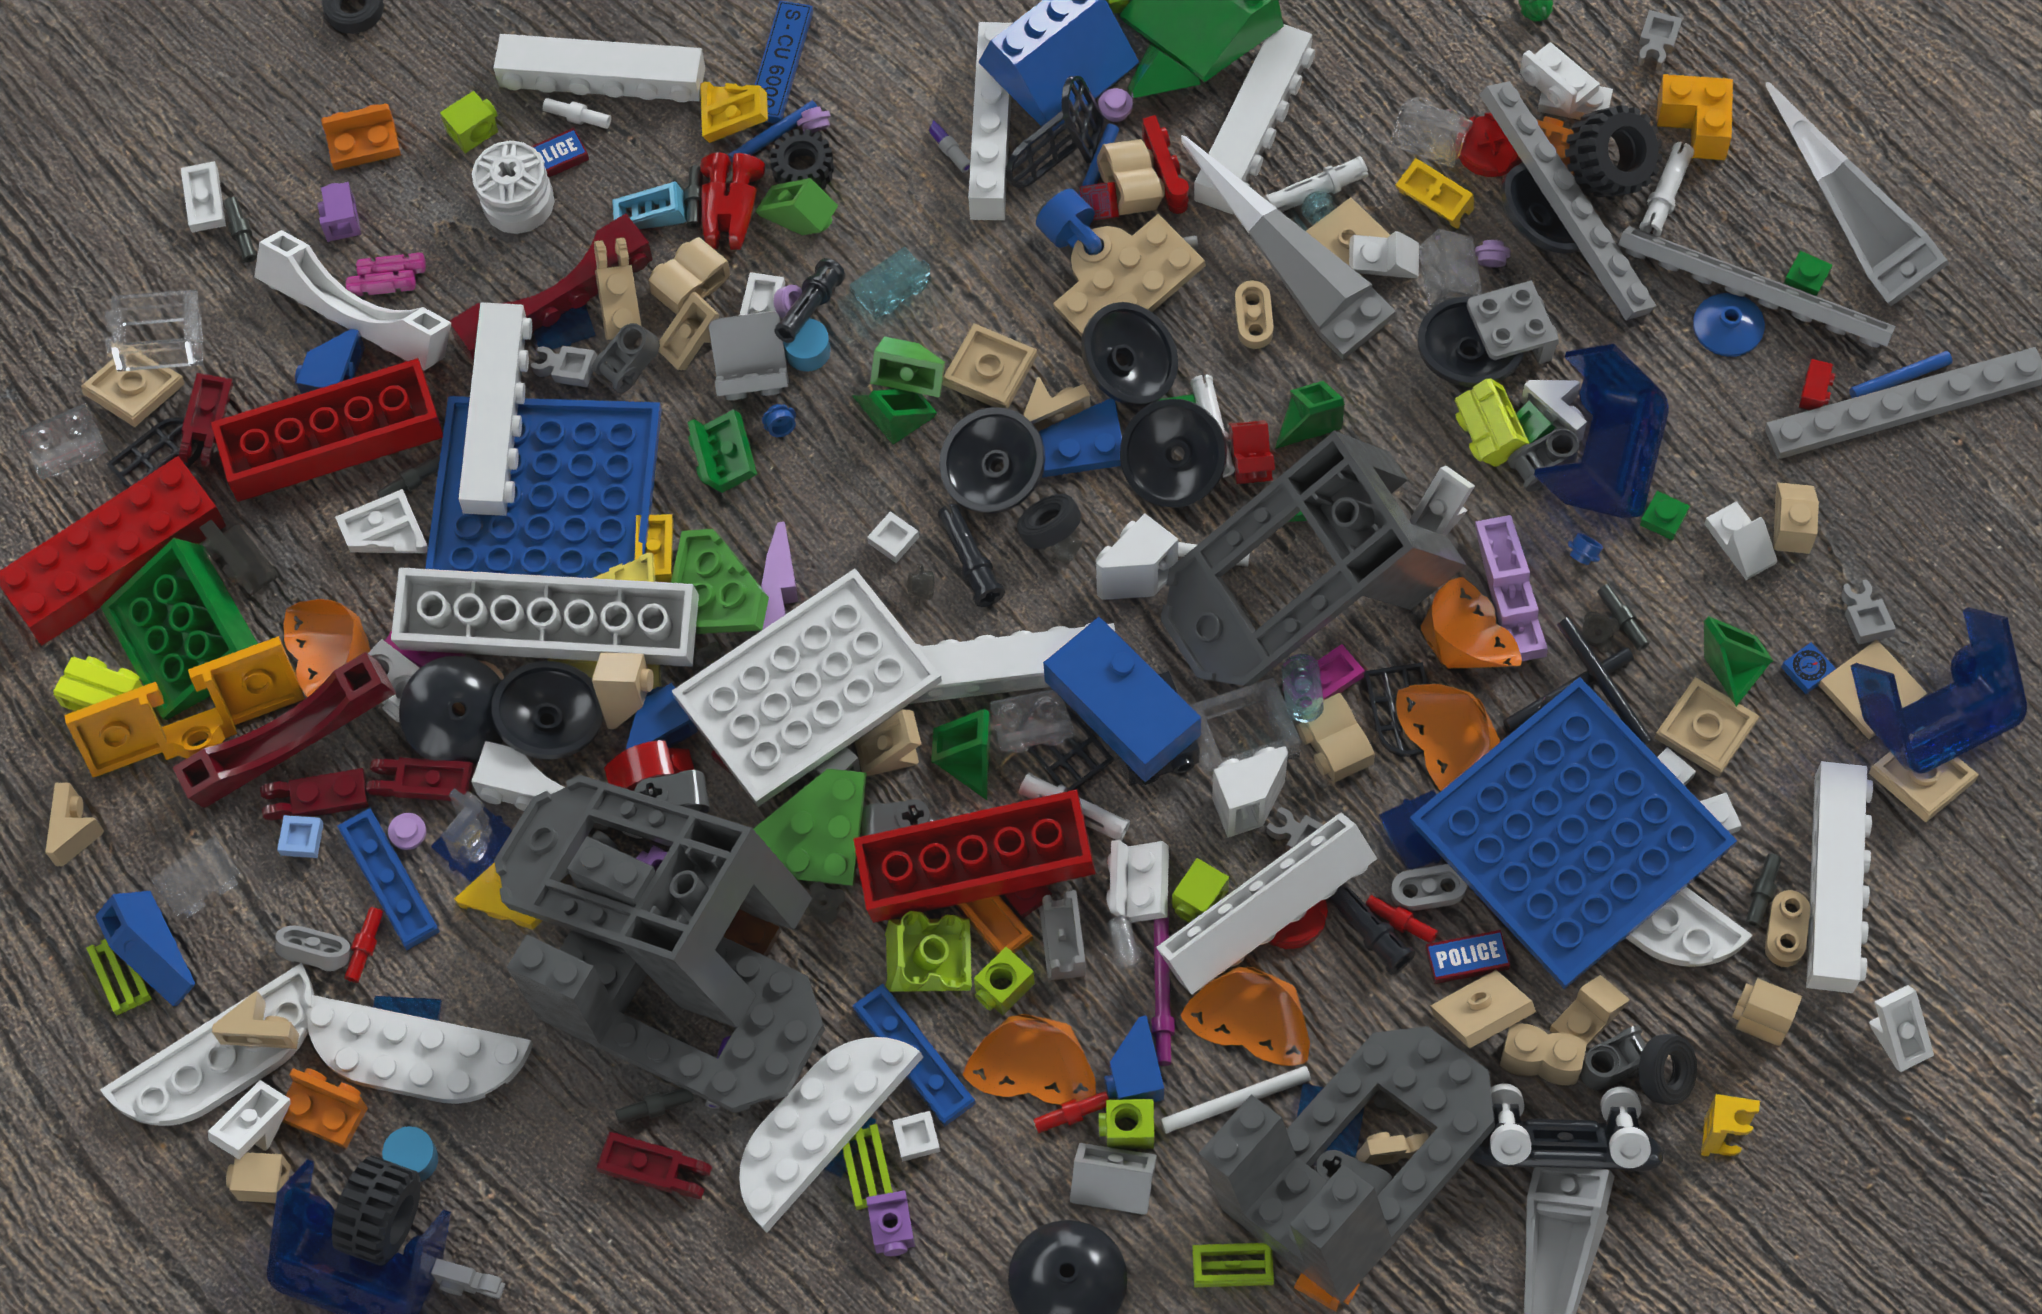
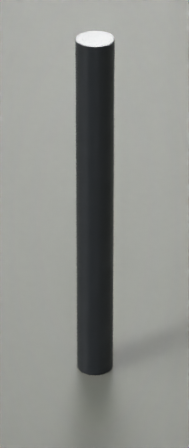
[1557,617,1653,745]
[1503,647,1634,733]

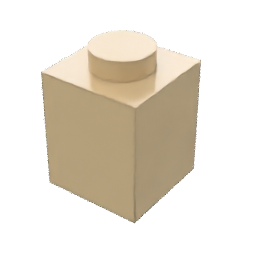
[226,1152,291,1203]

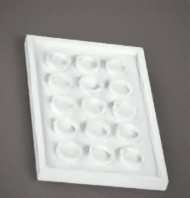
[672,569,942,807]

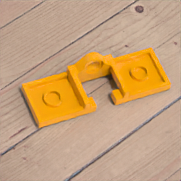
[64,636,305,778]

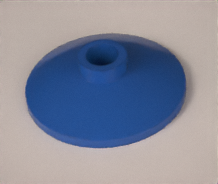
[1693,293,1765,357]

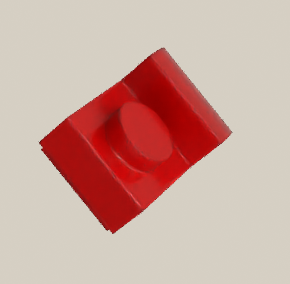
[1229,420,1275,484]
[604,741,695,791]

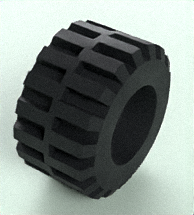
[1565,105,1662,198]
[332,1155,421,1266]

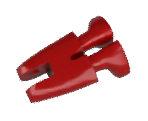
[700,152,765,250]

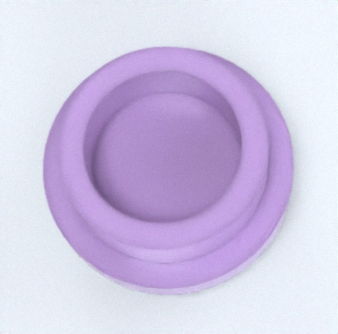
[1098,88,1133,122]
[797,107,831,133]
[1475,240,1511,267]
[388,813,426,850]

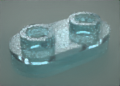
[1282,654,1324,722]

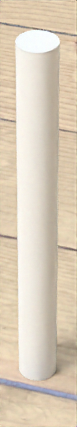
[1160,1066,1311,1134]

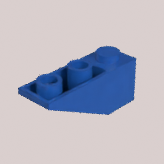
[95,891,195,1006]

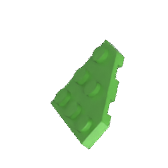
[671,529,769,634]
[753,768,867,886]

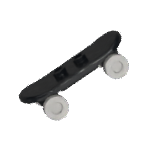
[1469,1083,1664,1171]

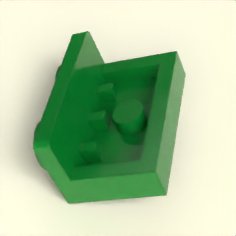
[687,409,757,493]

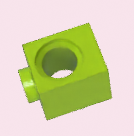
[440,91,499,153]
[1172,858,1229,923]
[974,947,1035,1016]
[1099,1099,1154,1149]

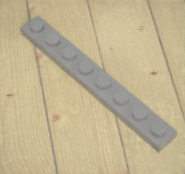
[1479,81,1657,320]
[1618,226,1896,348]
[1765,347,2042,459]

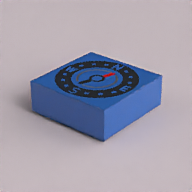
[1781,642,1836,694]

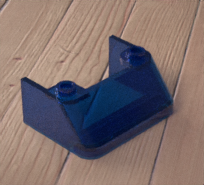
[1534,344,1669,519]
[1850,607,2027,774]
[267,1159,451,1314]

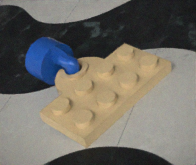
[1036,188,1206,337]

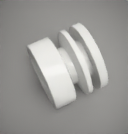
[472,141,555,234]

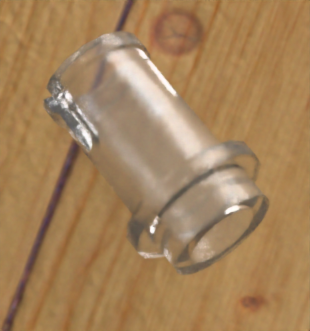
[1107,916,1142,968]

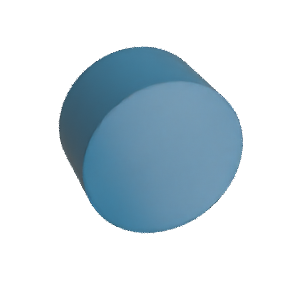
[783,318,831,371]
[382,1126,438,1182]

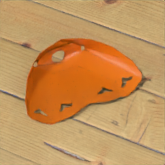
[1421,577,1522,669]
[284,599,371,697]
[1396,684,1500,791]
[1180,967,1310,1066]
[962,1014,1096,1105]

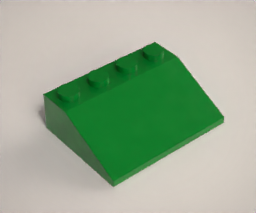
[1120,0,1284,82]
[100,538,258,720]

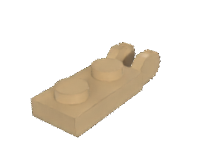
[594,238,641,340]

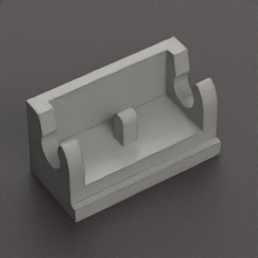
[1039,890,1086,981]

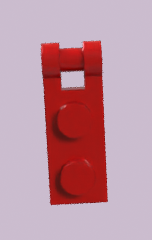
[1142,115,1189,214]

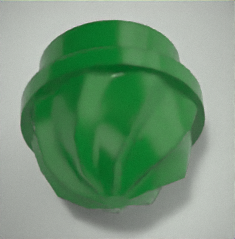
[1518,0,1553,22]

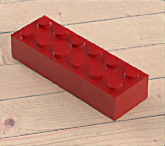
[211,358,443,502]
[0,456,226,646]
[853,789,1096,923]

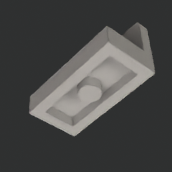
[1070,1143,1157,1214]

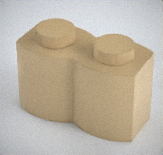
[1097,139,1165,215]
[648,237,731,315]
[1296,693,1375,783]
[1732,978,1802,1047]
[1500,1023,1587,1085]

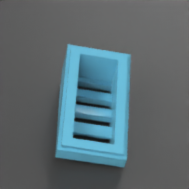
[612,181,687,229]

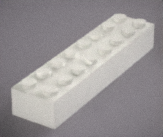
[391,568,699,667]

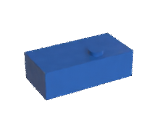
[1043,617,1201,782]

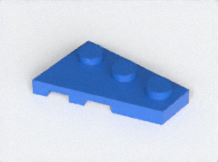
[1038,398,1122,478]

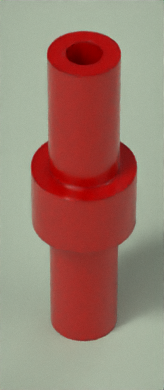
[1365,895,1439,943]
[344,907,384,983]
[1033,1091,1109,1133]

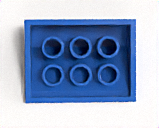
[978,0,1139,132]

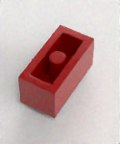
[1799,359,1836,410]

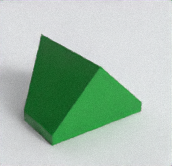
[1127,44,1201,98]
[1275,381,1345,449]
[852,389,937,445]
[1704,616,1773,707]
[931,709,991,800]

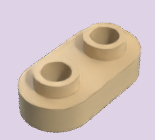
[1235,280,1274,349]
[1765,890,1811,967]

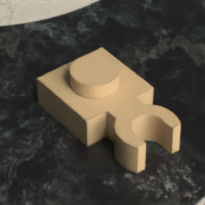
[1356,1132,1429,1166]

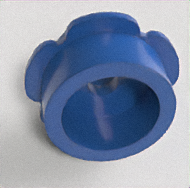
[762,404,796,437]
[1568,533,1603,565]

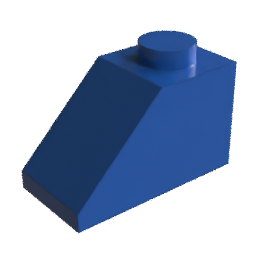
[295,329,365,394]
[625,683,698,749]
[1104,1016,1164,1102]

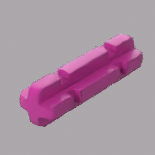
[356,253,426,279]
[346,270,416,296]

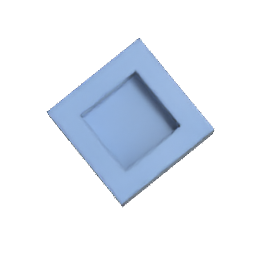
[277,815,324,858]

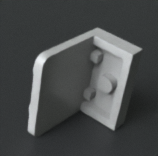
[1467,280,1559,364]
[709,311,789,400]

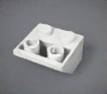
[1096,513,1178,600]
[1212,746,1288,838]

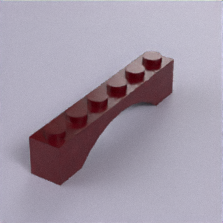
[449,213,653,365]
[172,652,396,808]

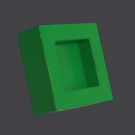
[1784,250,1833,296]
[1516,400,1556,444]
[1640,491,1690,541]

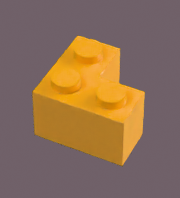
[1657,74,1733,160]

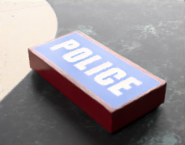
[531,128,589,177]
[1425,930,1510,984]

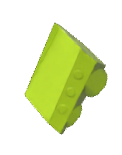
[885,911,972,992]

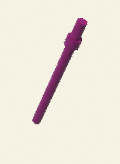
[1151,900,1175,1066]

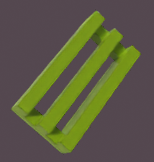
[86,939,152,1016]
[842,1124,893,1210]
[1192,1243,1274,1288]

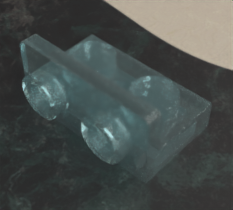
[849,246,931,320]

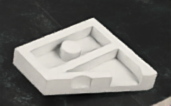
[335,489,428,553]

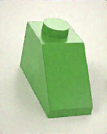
[755,178,838,235]
[870,336,945,397]

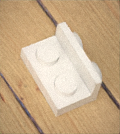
[1520,42,1600,115]
[1106,840,1169,923]

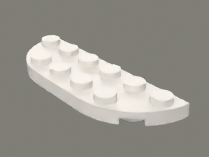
[1626,887,1752,967]
[100,963,314,1126]
[307,995,533,1104]
[739,1037,923,1233]

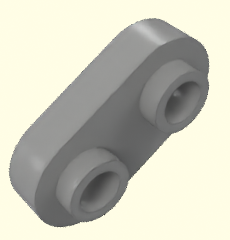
[1391,864,1467,911]
[275,925,350,971]

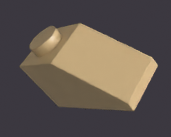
[1773,482,1819,554]
[592,652,654,729]

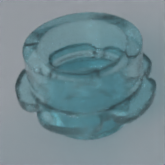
[1302,191,1335,224]

